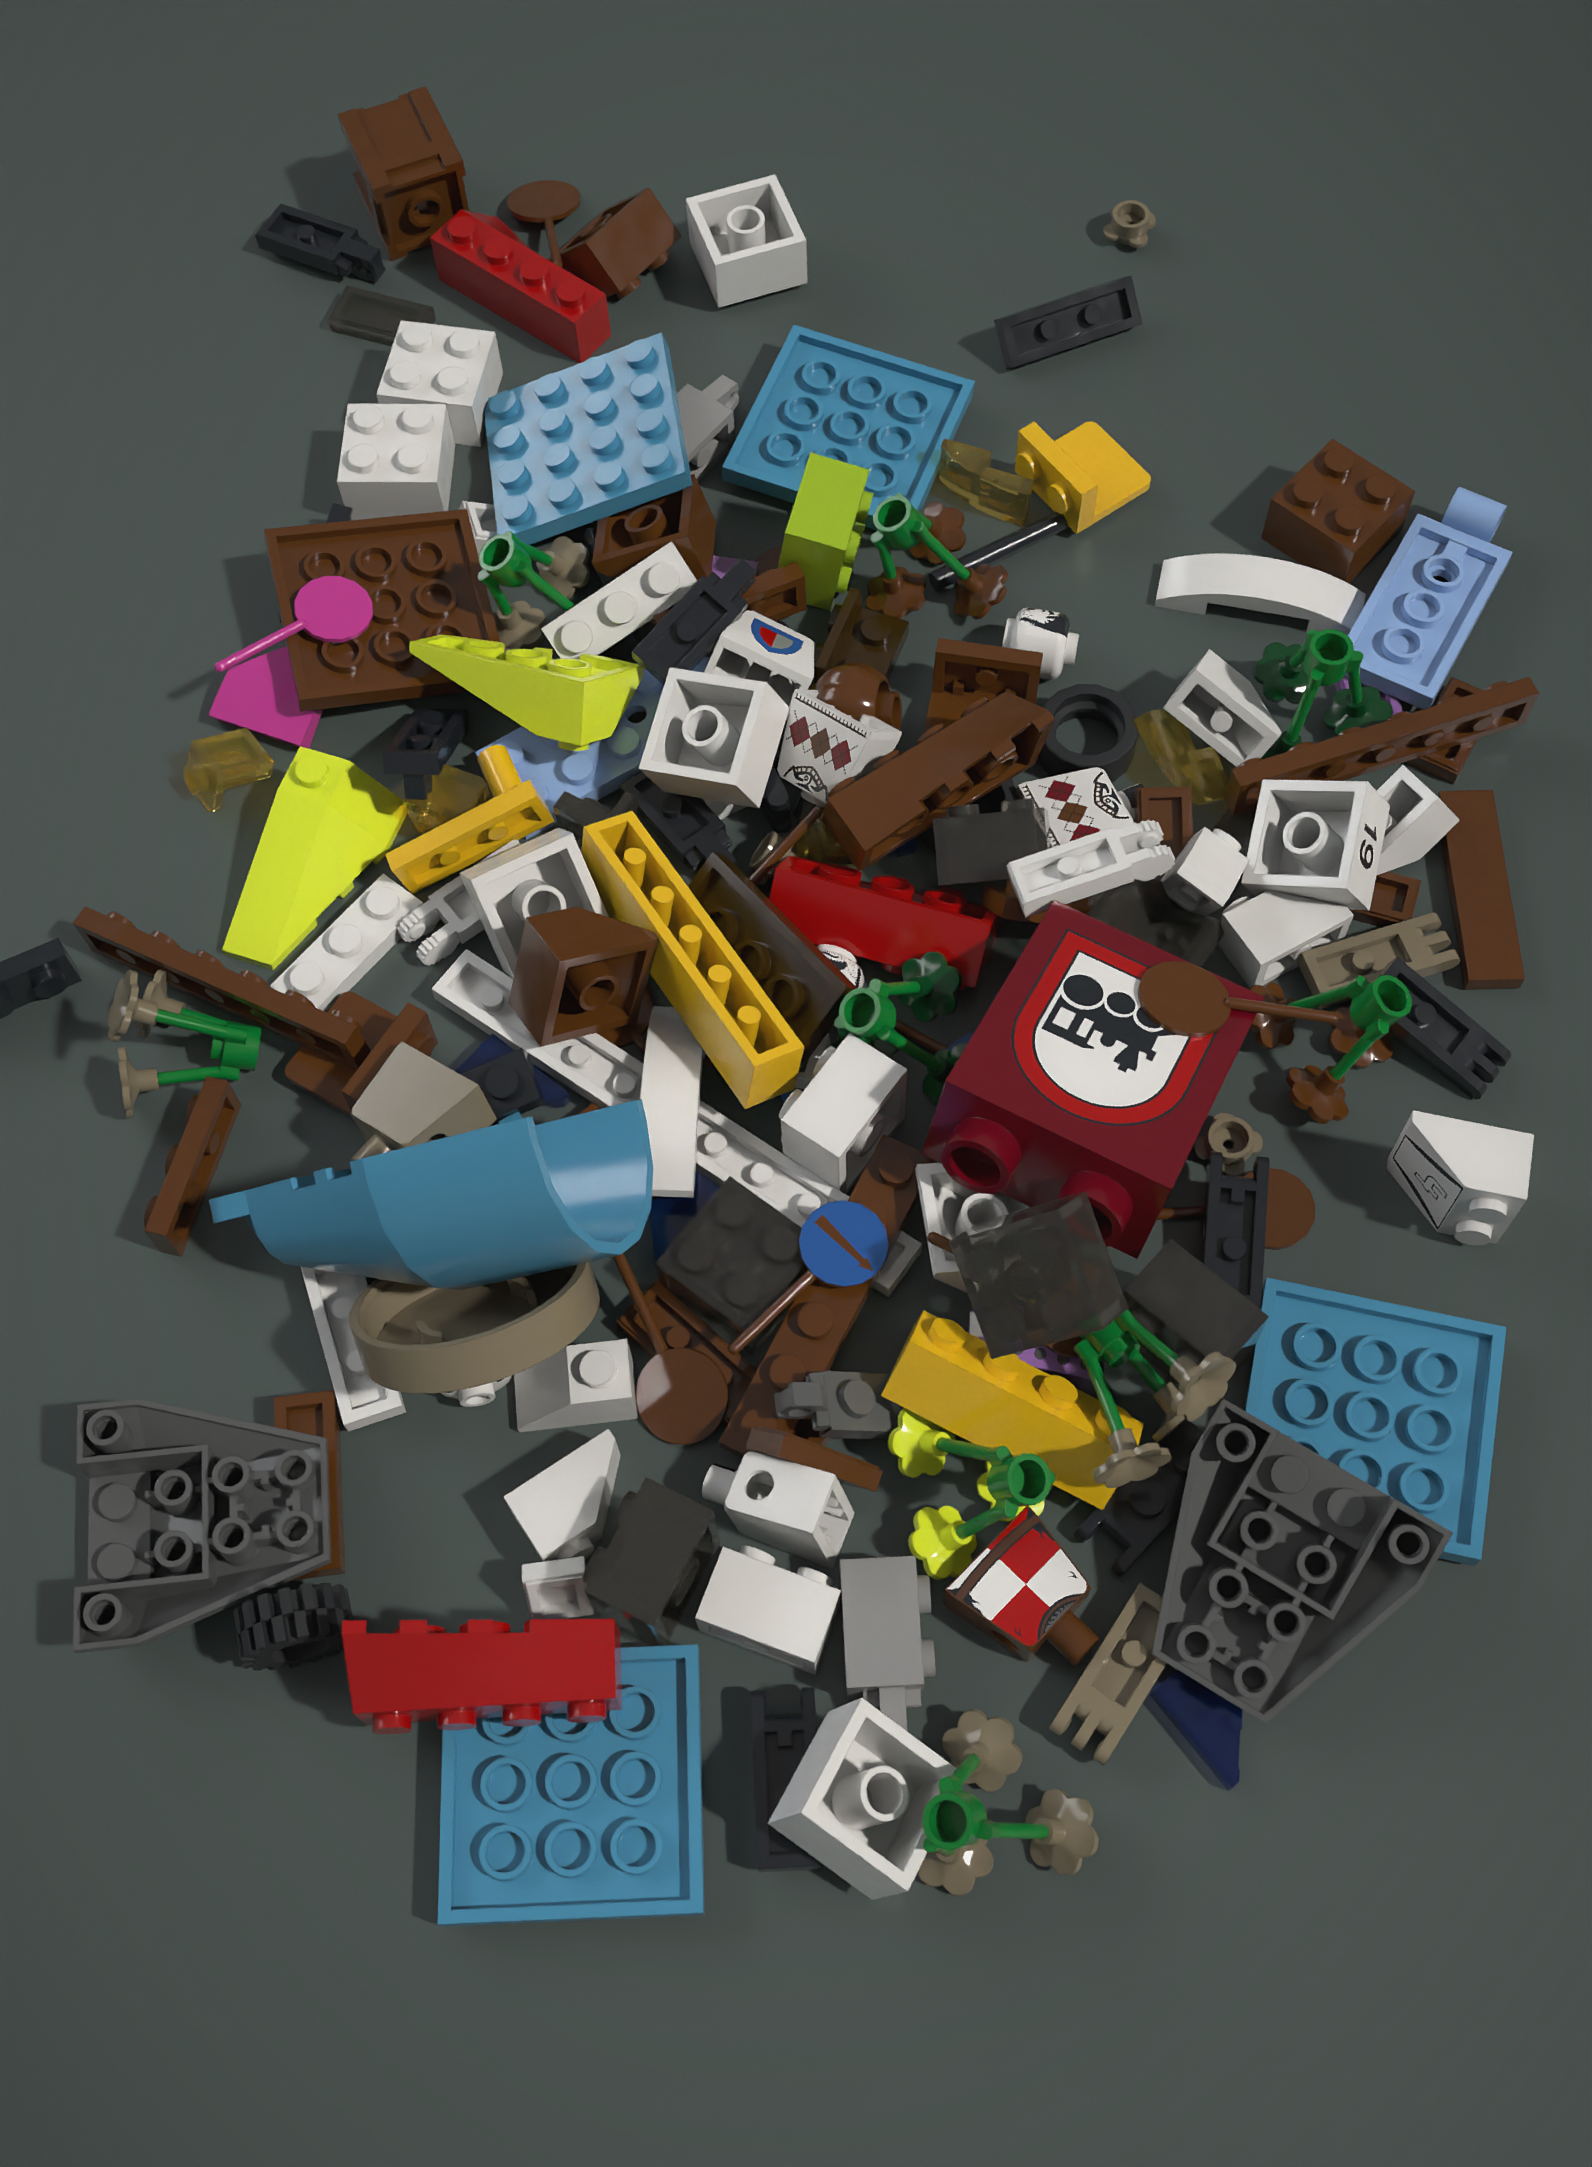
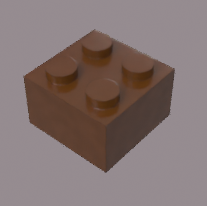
[1261,438,1415,584]

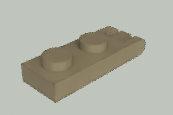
[1297,913,1461,1009]
[1049,1583,1167,1766]

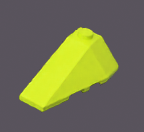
[409,634,644,751]
[222,746,409,970]

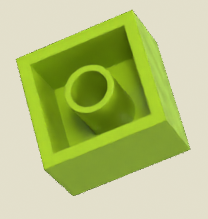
[777,452,874,611]

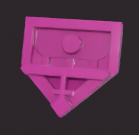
[208,647,323,749]

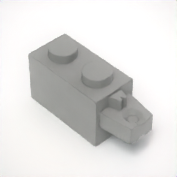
[677,375,739,482]
[840,1556,935,1732]

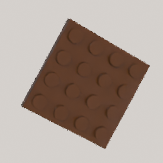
[264,509,500,712]

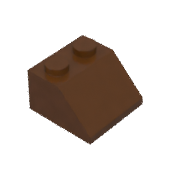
[547,187,682,299]
[592,474,716,581]
[508,907,659,1047]

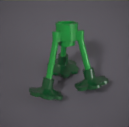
[1252,629,1392,759]
[832,951,967,1108]

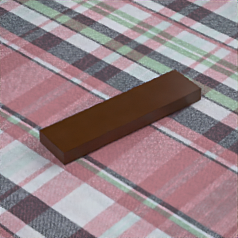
[1437,790,1525,989]
[616,1280,830,1446]

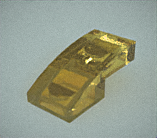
[939,438,1033,527]
[1134,709,1228,806]

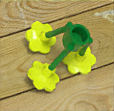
[888,1408,1055,1580]

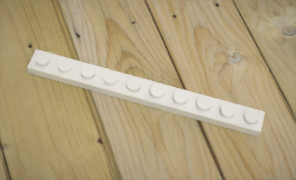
[431,949,922,1297]

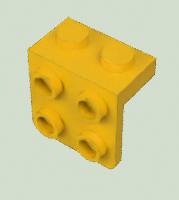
[1015,421,1151,534]

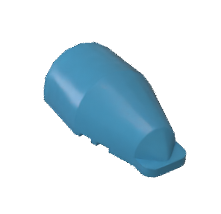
[209,1099,653,1290]

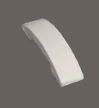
[1155,554,1366,636]
[640,1006,705,1198]

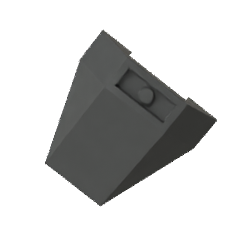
[73,1398,332,1653]
[1152,1399,1453,1724]

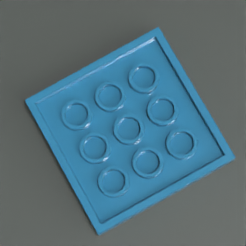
[722,325,975,530]
[484,332,693,545]
[1243,1277,1507,1566]
[438,1644,705,1927]

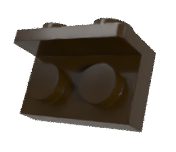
[814,587,909,683]

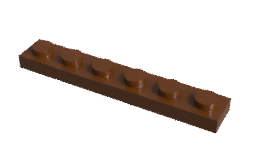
[1224,676,1539,816]
[72,906,371,1069]
[719,1134,936,1458]

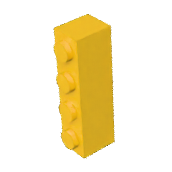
[881,1310,1144,1510]

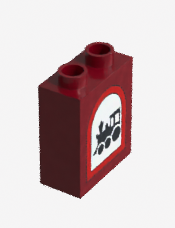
[921,900,1265,1259]

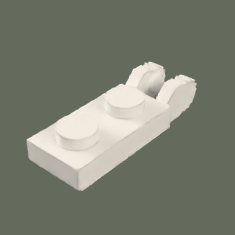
[1006,819,1176,918]
[397,839,521,966]

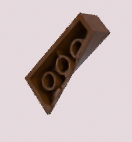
[822,691,1055,871]

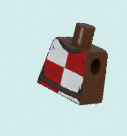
[943,1506,1100,1666]

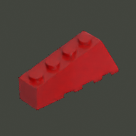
[430,209,611,363]
[769,856,1002,990]
[342,1619,622,1735]

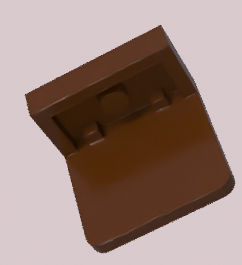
[923,638,1043,734]
[285,991,438,1118]

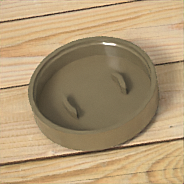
[349,1262,600,1394]

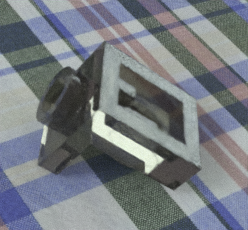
[553,791,642,846]

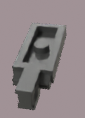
[774,1371,904,1440]

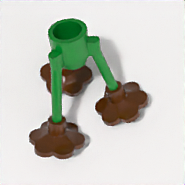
[866,493,1008,620]
[1248,975,1412,1124]

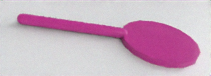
[214,576,373,672]

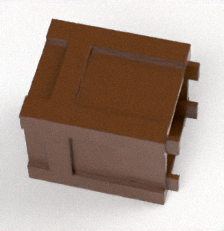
[337,86,470,261]

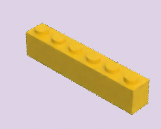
[581,811,804,1109]

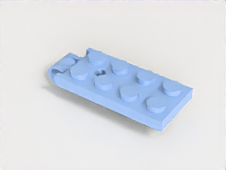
[1345,486,1513,709]
[475,657,710,840]

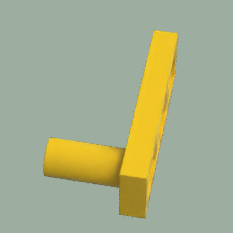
[385,745,554,895]

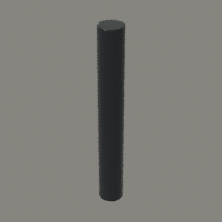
[928,512,1067,591]

